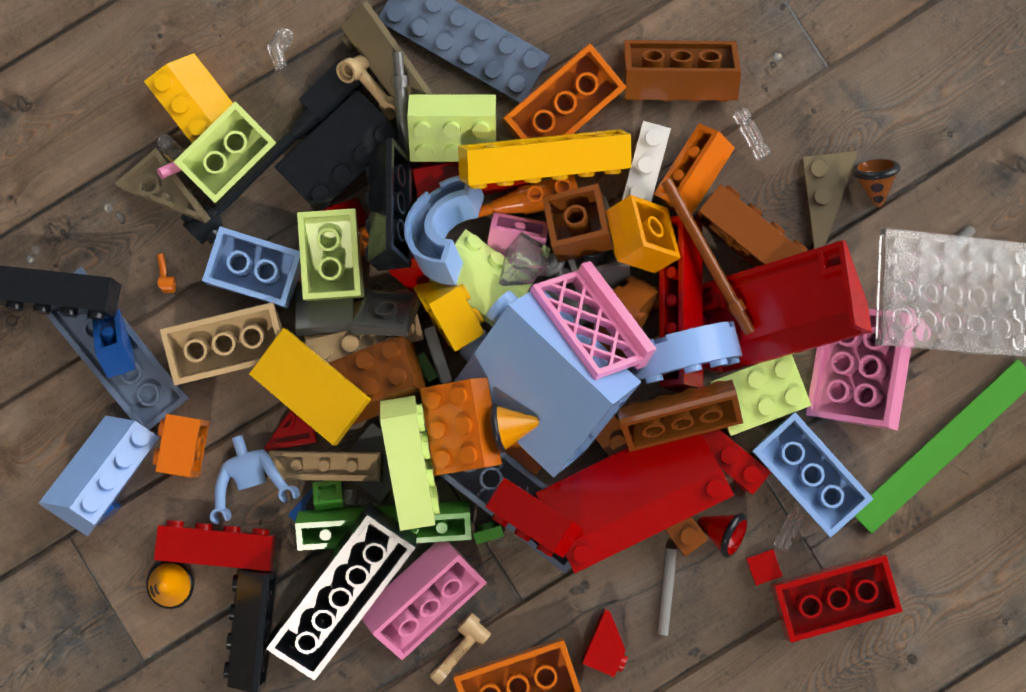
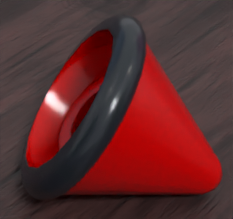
[698,513,748,558]

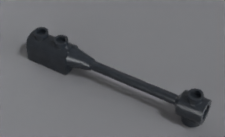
[180,60,363,245]

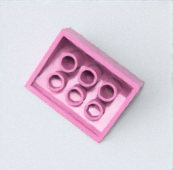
[806,309,916,431]

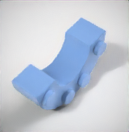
[404,175,484,285]
[631,321,742,384]

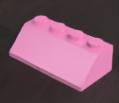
[362,541,487,660]

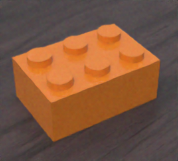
[420,377,502,476]

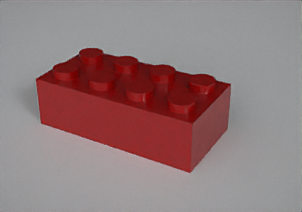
[770,554,903,643]

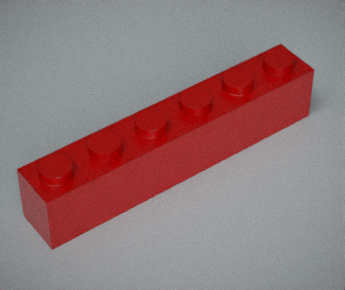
[659,215,703,393]

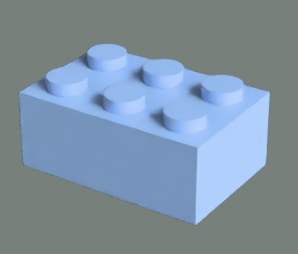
[202,226,301,309]

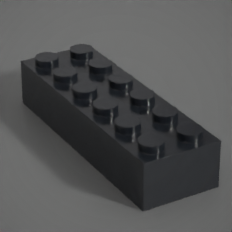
[266,503,417,680]

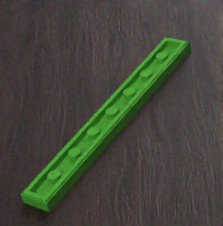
[854,359,1026,534]

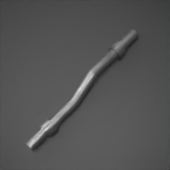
[390,52,417,206]

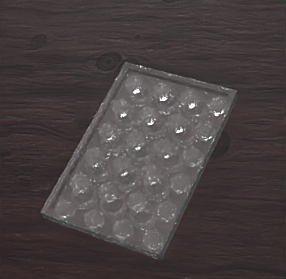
[875,228,1026,357]

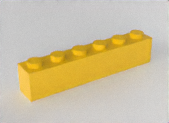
[458,129,631,189]

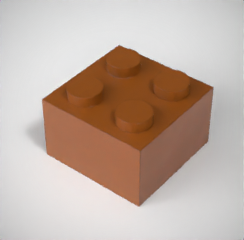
[542,184,614,262]

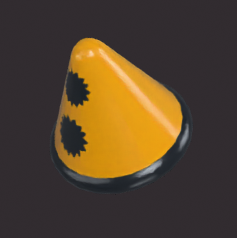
[490,404,539,453]
[146,561,194,609]

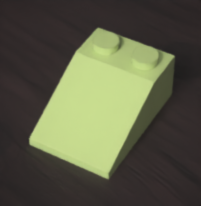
[297,208,364,301]

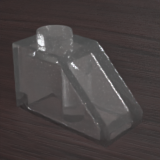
[499,232,550,286]

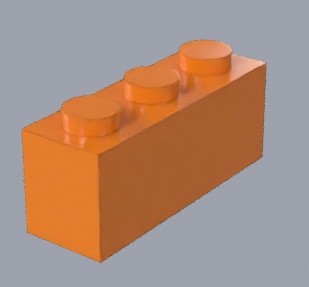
[653,123,735,215]

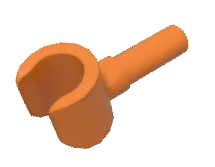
[157,253,176,293]

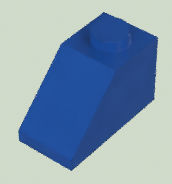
[92,309,135,378]

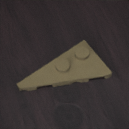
[115,148,211,223]
[801,151,857,249]

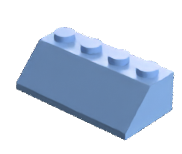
[752,412,873,538]
[38,416,159,537]

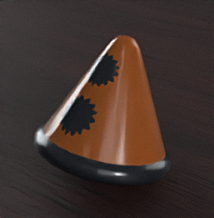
[852,159,901,207]

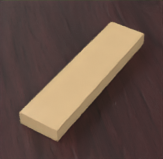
[268,451,383,481]

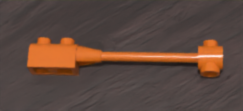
[358,174,578,257]

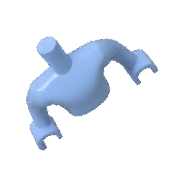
[210,435,300,524]

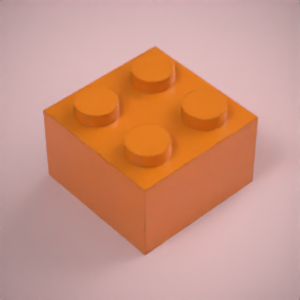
[153,414,210,478]

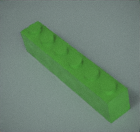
[295,500,472,551]

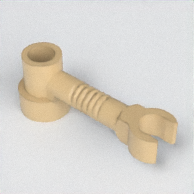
[336,55,396,121]
[430,612,491,685]

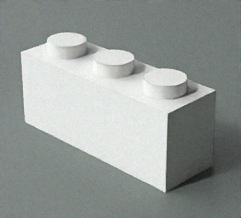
[621,121,671,202]

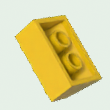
[144,53,233,143]

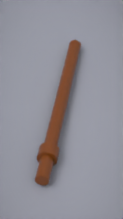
[661,178,755,336]

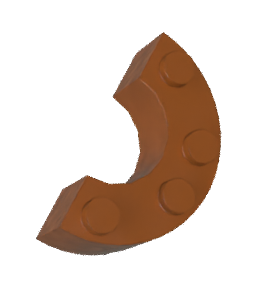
[590,276,659,358]

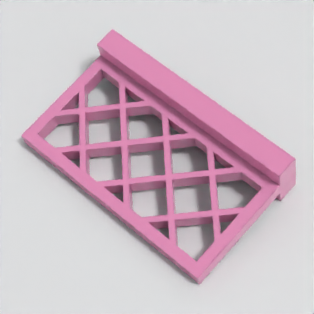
[530,261,656,380]

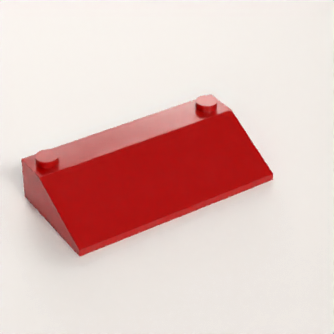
[703,240,872,375]
[535,434,734,573]

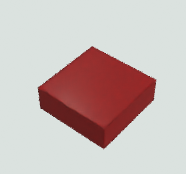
[745,549,783,586]

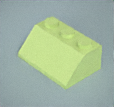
[174,101,276,203]
[429,229,535,327]

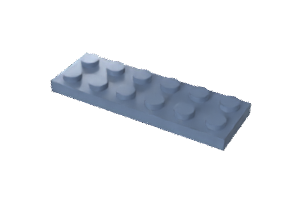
[379,0,551,103]
[46,267,190,431]

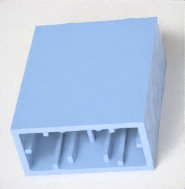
[454,291,641,478]

